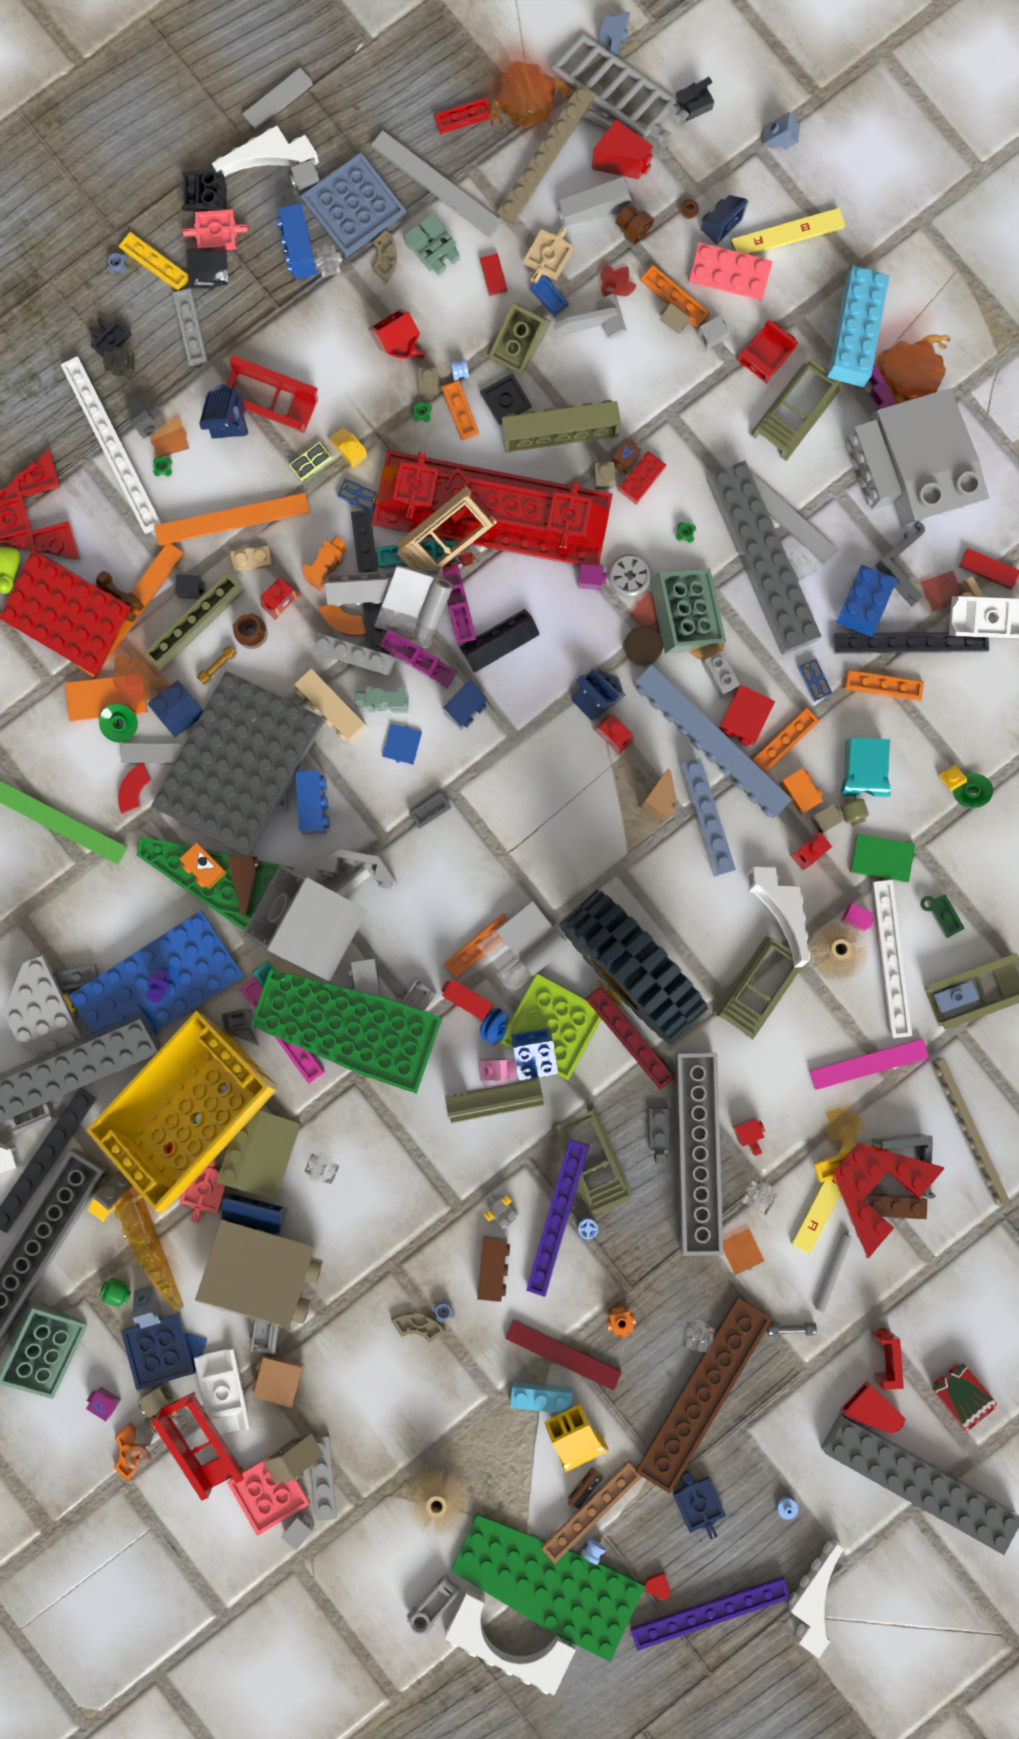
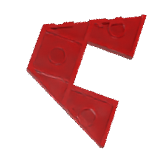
[0,449,80,560]
[831,1143,945,1259]

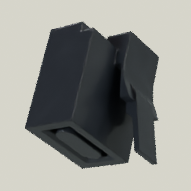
[676,76,714,121]

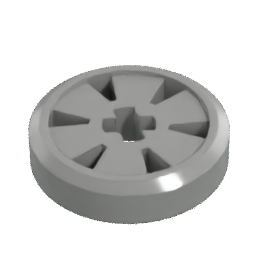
[608,554,651,598]

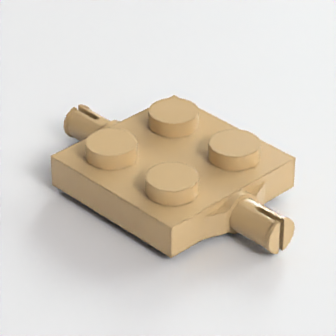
[523,226,575,284]

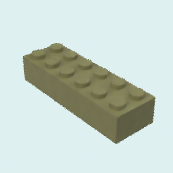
[502,400,621,453]

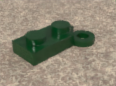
[920,894,965,938]

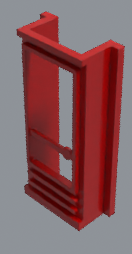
[225,355,318,433]
[151,1392,244,1501]

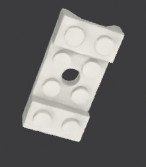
[949,596,1019,638]

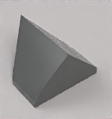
[221,1008,259,1046]

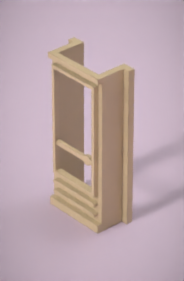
[396,486,497,569]

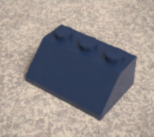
[221,1193,287,1235]

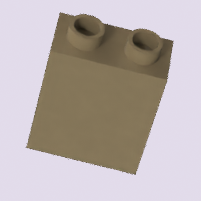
[195,1220,323,1330]

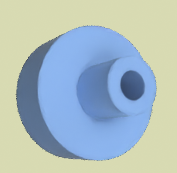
[777,1497,798,1520]

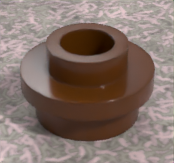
[680,199,699,219]

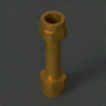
[196,645,237,685]

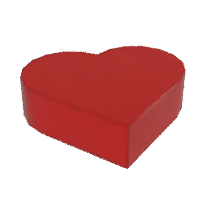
[644,1572,670,1600]

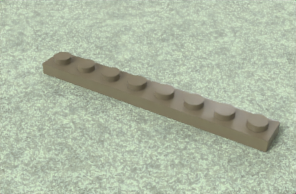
[497,84,596,225]
[932,1058,1011,1208]

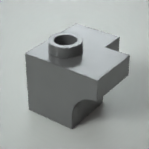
[126,403,167,439]

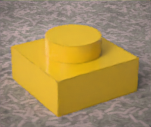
[939,765,967,792]

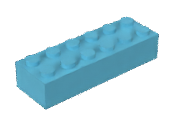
[827,265,889,387]

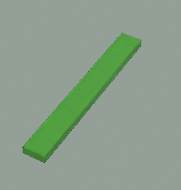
[0,781,128,864]

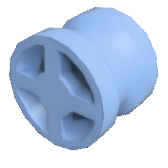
[450,358,469,381]
[578,1217,598,1239]
[581,1538,606,1564]

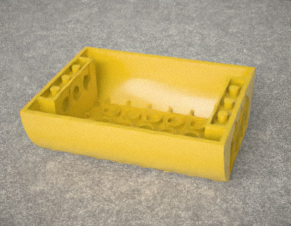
[86,1011,278,1213]

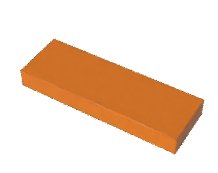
[441,380,479,441]

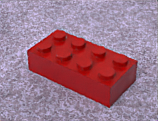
[618,451,667,505]

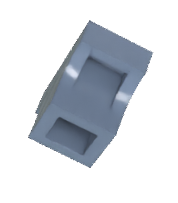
[599,10,630,56]
[762,112,800,149]
[933,981,979,1013]
[132,1285,161,1329]

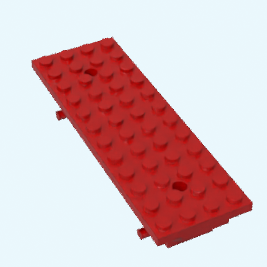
[372,450,613,566]

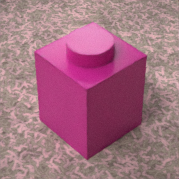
[841,904,874,932]

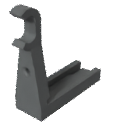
[875,522,925,607]
[872,1133,936,1199]

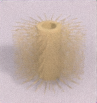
[807,920,871,981]
[406,1464,470,1537]

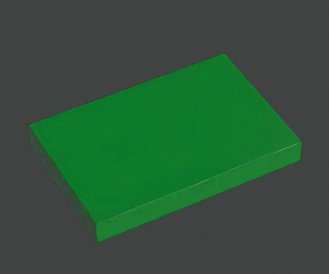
[850,834,915,883]

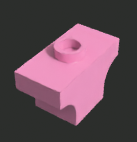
[479,1059,516,1081]

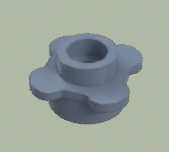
[107,253,127,273]
[432,1299,455,1323]

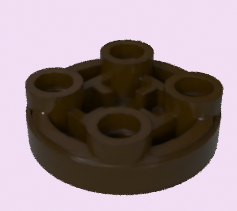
[624,626,663,667]

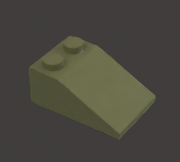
[488,303,551,374]

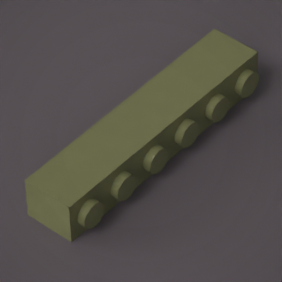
[143,572,244,671]

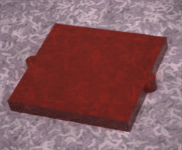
[921,570,962,612]
[629,591,660,633]

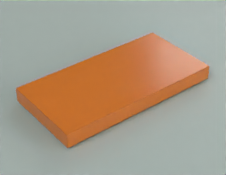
[65,674,148,722]

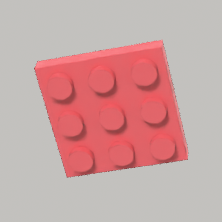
[227,1452,310,1536]

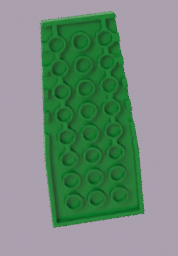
[251,970,443,1094]
[451,1513,645,1662]

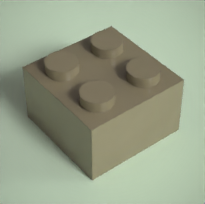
[263,1433,324,1484]

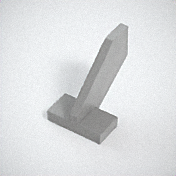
[553,293,627,339]

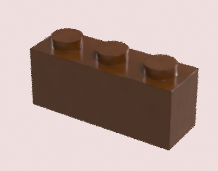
[864,1193,928,1219]
[477,1236,510,1302]

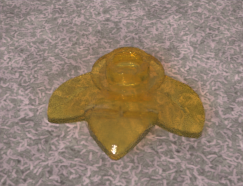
[825,1109,862,1148]

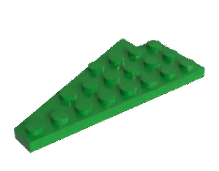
[136,836,294,930]

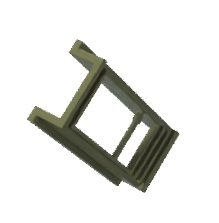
[750,358,841,461]
[714,936,802,1040]
[925,953,1019,1030]
[445,1078,544,1124]
[552,1107,633,1215]

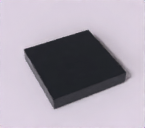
[480,373,532,426]

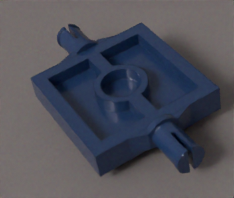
[672,1471,726,1539]

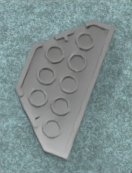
[3,953,83,1055]

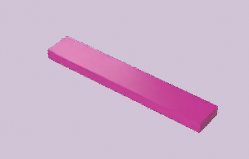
[240,977,325,1084]
[809,1039,929,1090]

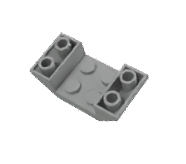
[315,849,397,889]

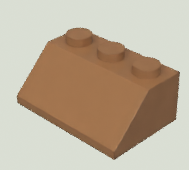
[640,769,676,821]

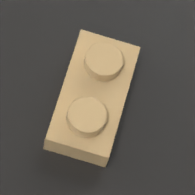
[230,546,272,572]

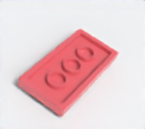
[689,242,773,301]

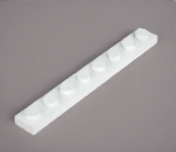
[872,880,912,1038]

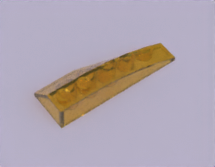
[114,1195,184,1311]

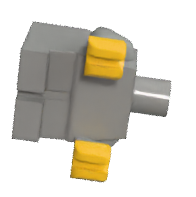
[484,1195,519,1229]

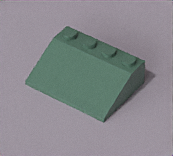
[650,568,726,654]
[0,1300,88,1399]

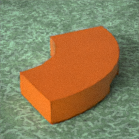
[319,605,366,636]
[113,1422,141,1481]

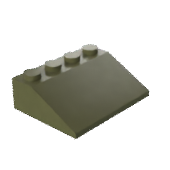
[216,1110,301,1201]

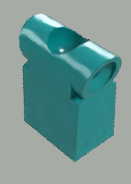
[840,738,891,797]

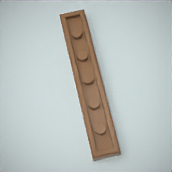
[541,1460,642,1564]

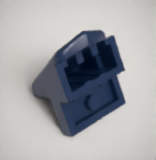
[199,384,249,439]
[571,668,626,720]

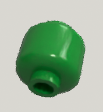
[99,1278,131,1307]

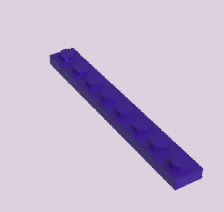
[526,1139,589,1297]
[630,1576,791,1651]

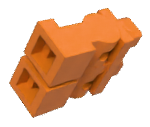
[302,535,347,592]

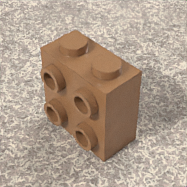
[251,1353,305,1408]

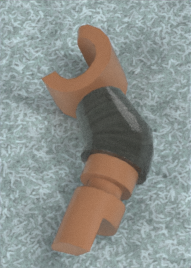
[125,1403,178,1469]

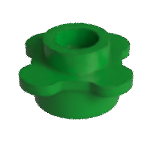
[412,402,432,422]
[153,457,173,477]
[675,522,696,543]

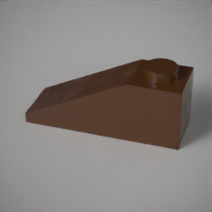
[228,854,260,917]

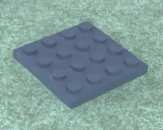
[300,153,407,258]

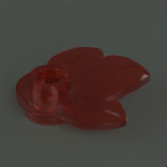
[600,265,636,297]
[441,552,476,571]

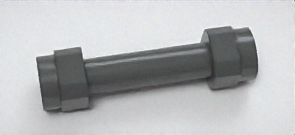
[767,1322,817,1337]

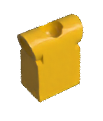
[544,1404,609,1473]

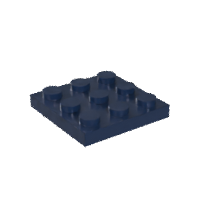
[121,1313,196,1390]

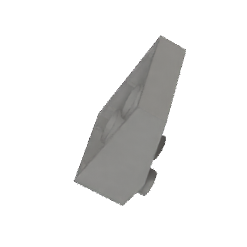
[871,388,989,527]

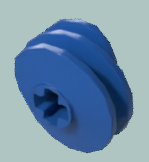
[479,1008,508,1045]

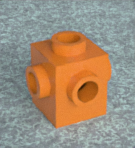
[606,1306,636,1337]

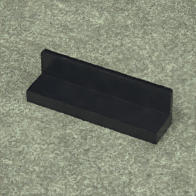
[459,609,540,673]

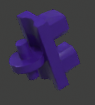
[146,968,171,1003]

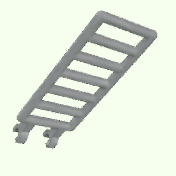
[551,33,689,148]

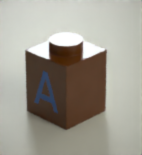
[611,438,641,474]

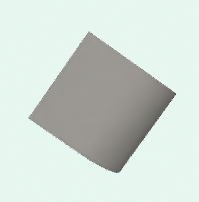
[243,864,368,981]

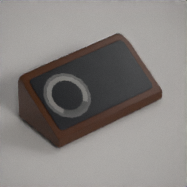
[568,1467,603,1508]

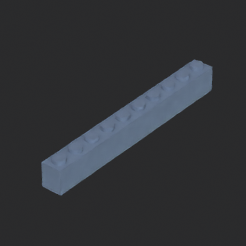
[634,664,792,818]

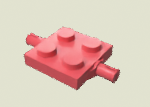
[183,209,248,250]
[179,1156,226,1223]

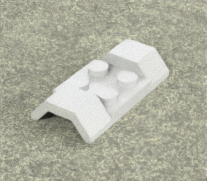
[194,1348,251,1435]

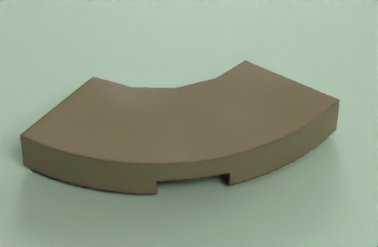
[372,229,397,283]
[391,1312,446,1343]

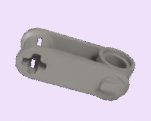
[406,1574,461,1635]

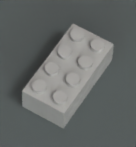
[846,420,902,510]

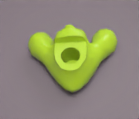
[0,547,21,594]

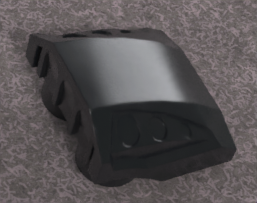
[182,170,227,212]
[186,245,228,288]

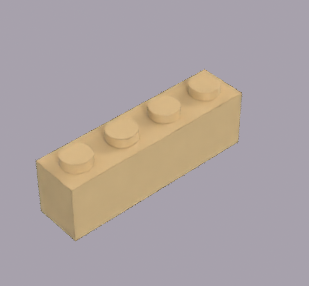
[294,669,366,743]

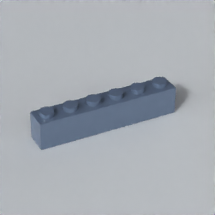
[679,758,736,877]

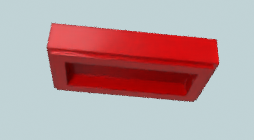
[479,253,507,296]

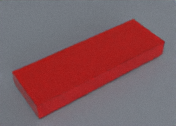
[434,97,493,135]
[958,548,1019,590]

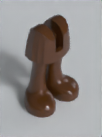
[96,571,144,622]

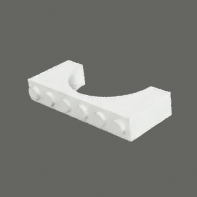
[445,1587,576,1695]

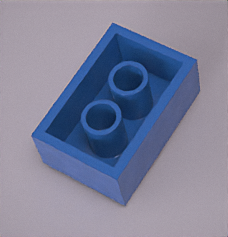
[277,203,317,280]
[836,564,897,637]
[295,770,330,835]

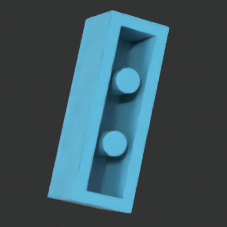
[510,1382,573,1413]

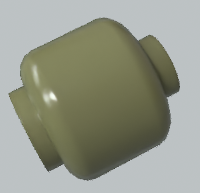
[840,796,869,826]

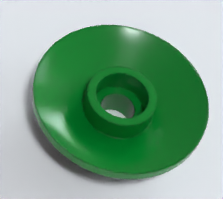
[99,704,138,743]
[953,773,993,809]

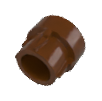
[615,203,655,245]
[233,613,268,649]

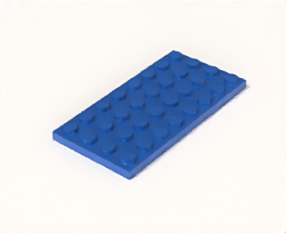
[68,910,245,1034]

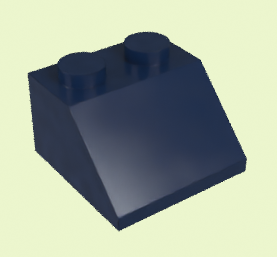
[701,195,749,245]
[443,679,487,730]
[147,680,203,737]

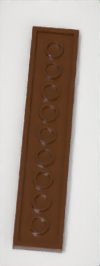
[636,1296,773,1494]

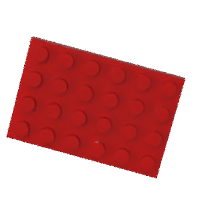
[0,550,132,675]

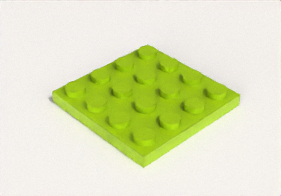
[499,974,602,1080]

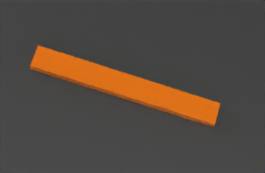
[154,493,310,546]
[77,544,185,678]

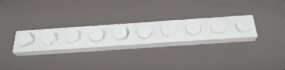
[60,356,162,534]

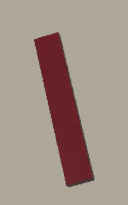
[585,986,675,1090]
[505,1319,622,1391]

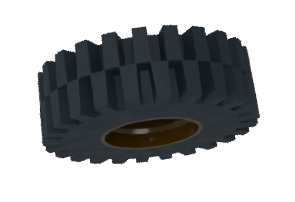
[559,889,709,1045]

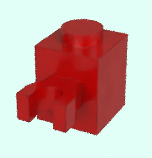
[732,1118,765,1156]

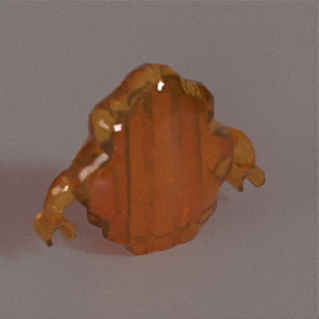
[489,60,572,128]
[877,334,950,404]

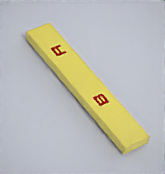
[731,208,845,255]
[791,1138,856,1254]

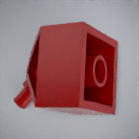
[368,309,425,358]

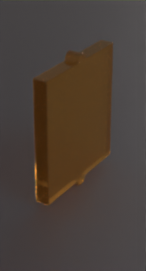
[151,418,189,458]
[723,1229,764,1275]

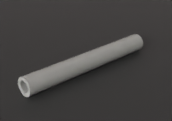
[815,1234,852,1312]

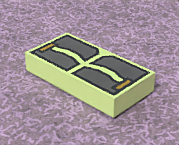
[289,442,332,482]

